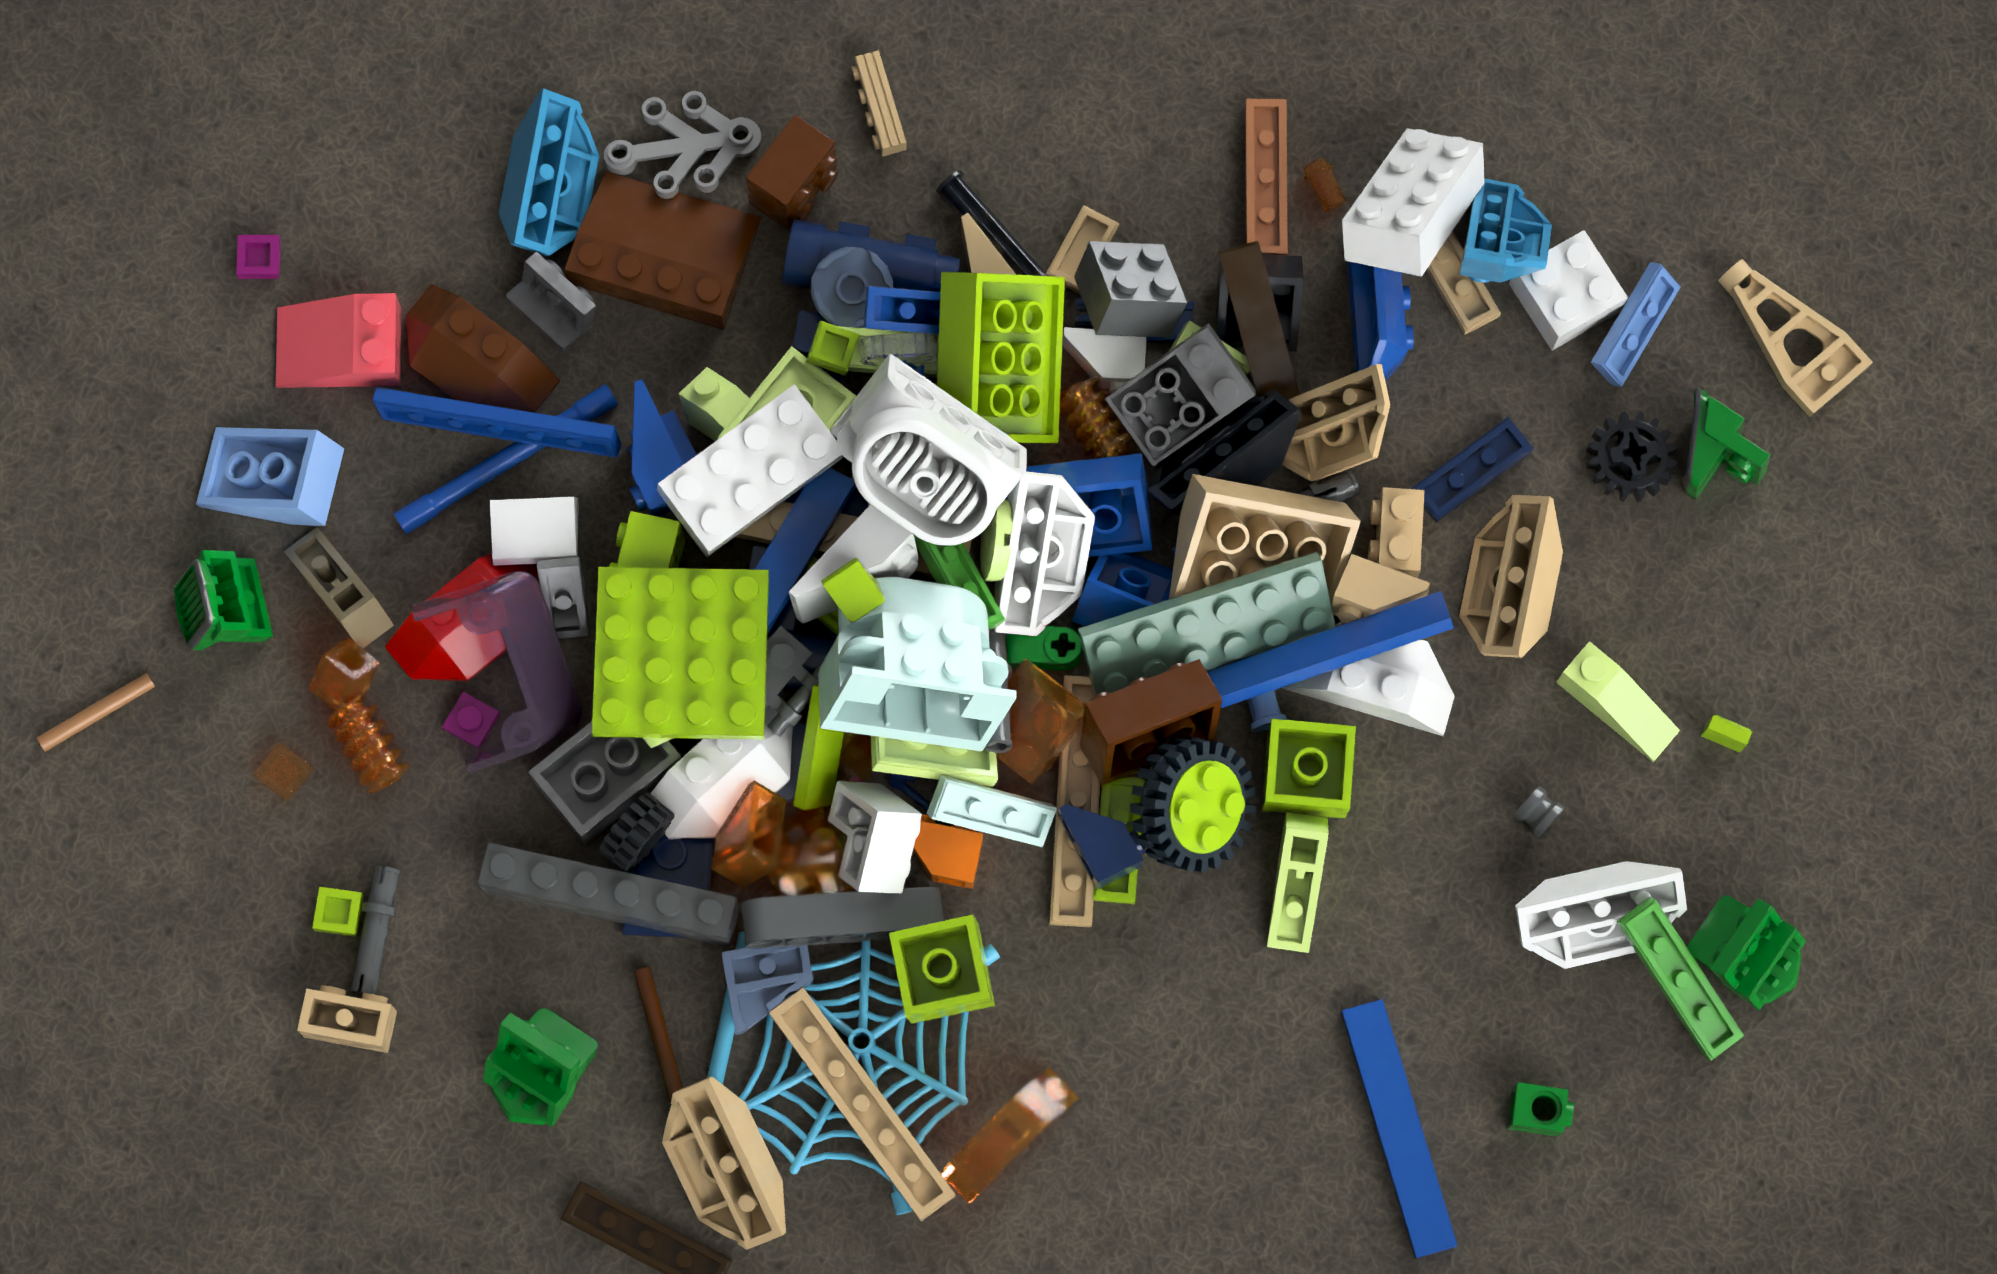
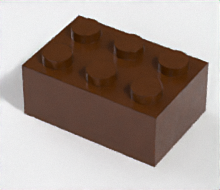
[1080,659,1222,785]

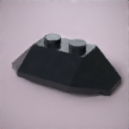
[1148,390,1302,515]

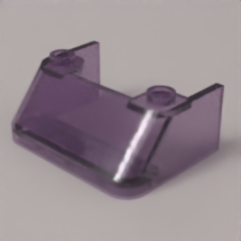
[412,571,582,774]

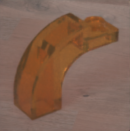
[940,1068,1079,1205]

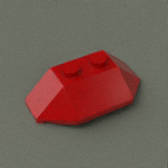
[385,553,540,681]

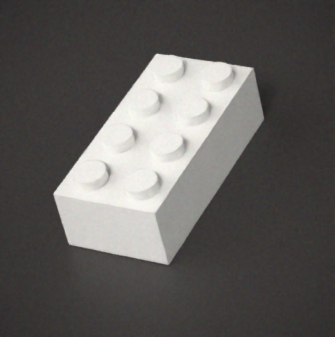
[1342,128,1484,277]
[656,384,843,557]

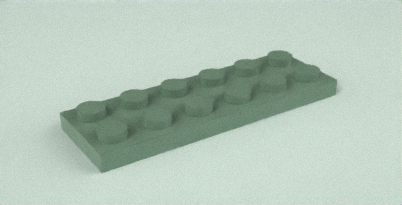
[1078,552,1335,696]

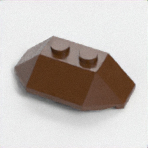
[406,284,560,413]

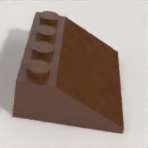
[565,171,761,330]

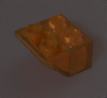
[750,805,854,896]

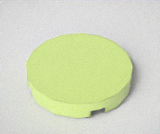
[980,499,1013,582]

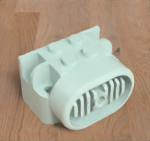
[818,577,1017,751]

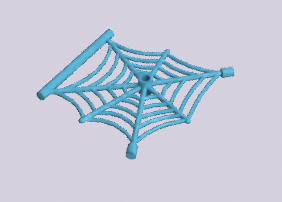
[707,932,1000,1215]

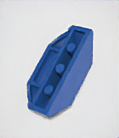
[1347,261,1414,381]

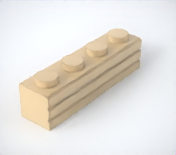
[851,50,906,157]

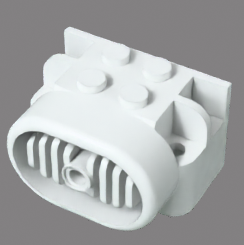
[830,353,1027,545]

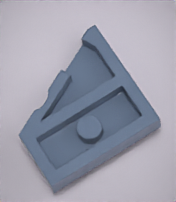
[722,945,813,1035]

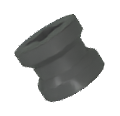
[1513,785,1566,838]

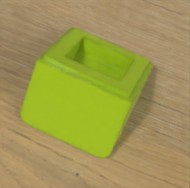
[821,557,885,623]

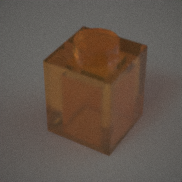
[308,637,380,715]

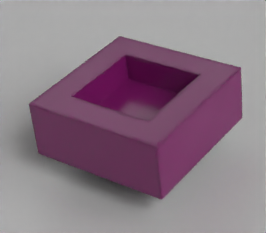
[236,235,281,279]
[442,692,501,750]

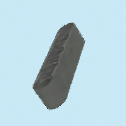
[741,887,945,949]

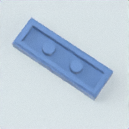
[1591,262,1681,387]

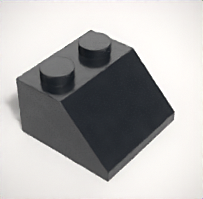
[1216,254,1304,352]

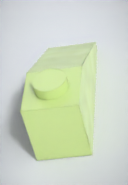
[679,367,749,441]
[1556,641,1680,762]
[1267,812,1329,953]

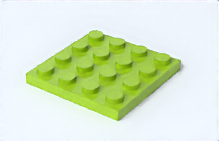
[592,567,769,740]

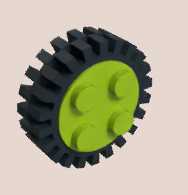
[1130,737,1256,872]

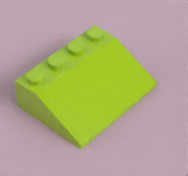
[937,272,1065,443]

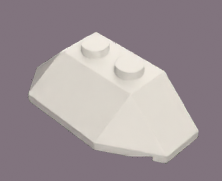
[994,472,1095,636]
[1283,621,1455,736]
[651,705,793,839]
[1515,861,1687,969]

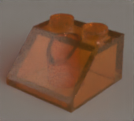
[996,658,1085,784]

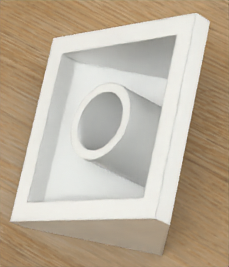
[490,497,579,566]

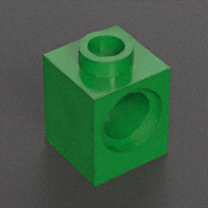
[1507,1082,1574,1137]

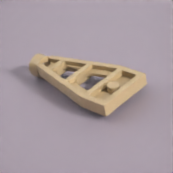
[1718,259,1873,417]

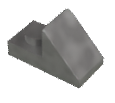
[537,557,589,640]

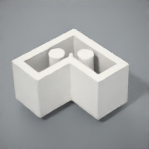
[828,781,922,894]

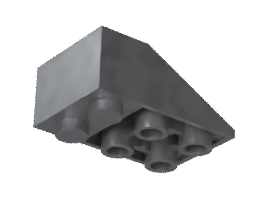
[1105,323,1256,466]

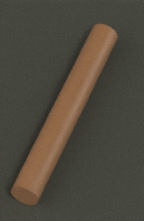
[36,672,156,752]

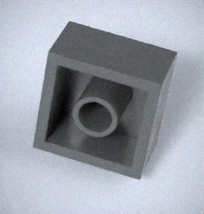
[1074,241,1187,338]

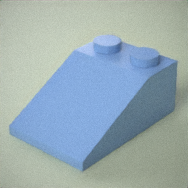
[196,427,344,526]

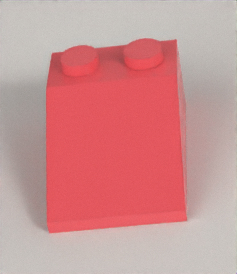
[276,293,401,388]

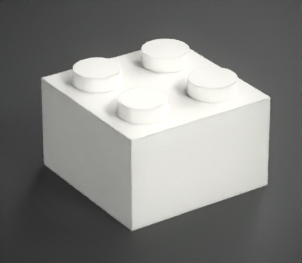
[1509,230,1628,351]

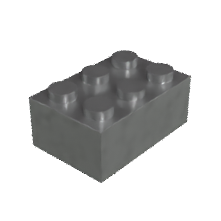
[528,721,681,845]

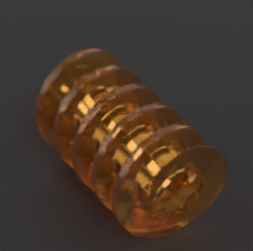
[1060,376,1134,459]
[326,699,411,794]

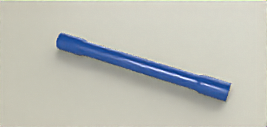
[393,384,618,535]

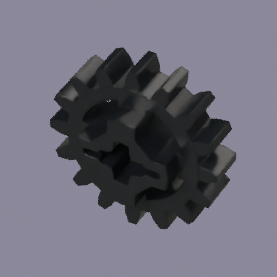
[1586,411,1677,502]

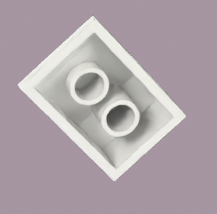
[789,504,919,623]

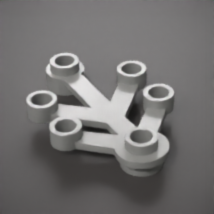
[604,91,761,199]

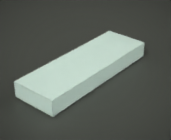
[927,775,1057,847]

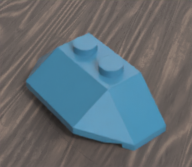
[499,88,599,257]
[1459,178,1552,283]

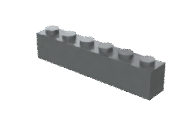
[478,842,741,947]

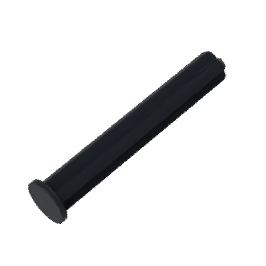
[936,170,1048,276]

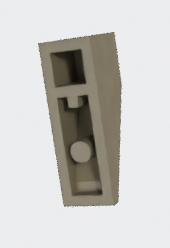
[283,527,394,650]

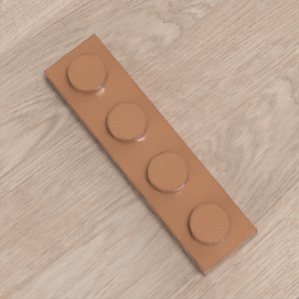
[1245,99,1288,255]

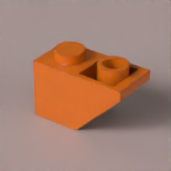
[912,814,983,889]

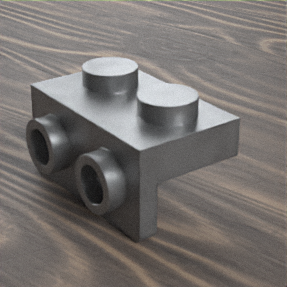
[506,251,596,351]

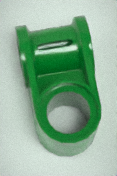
[1005,626,1082,671]

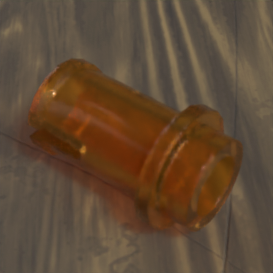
[1303,158,1348,213]

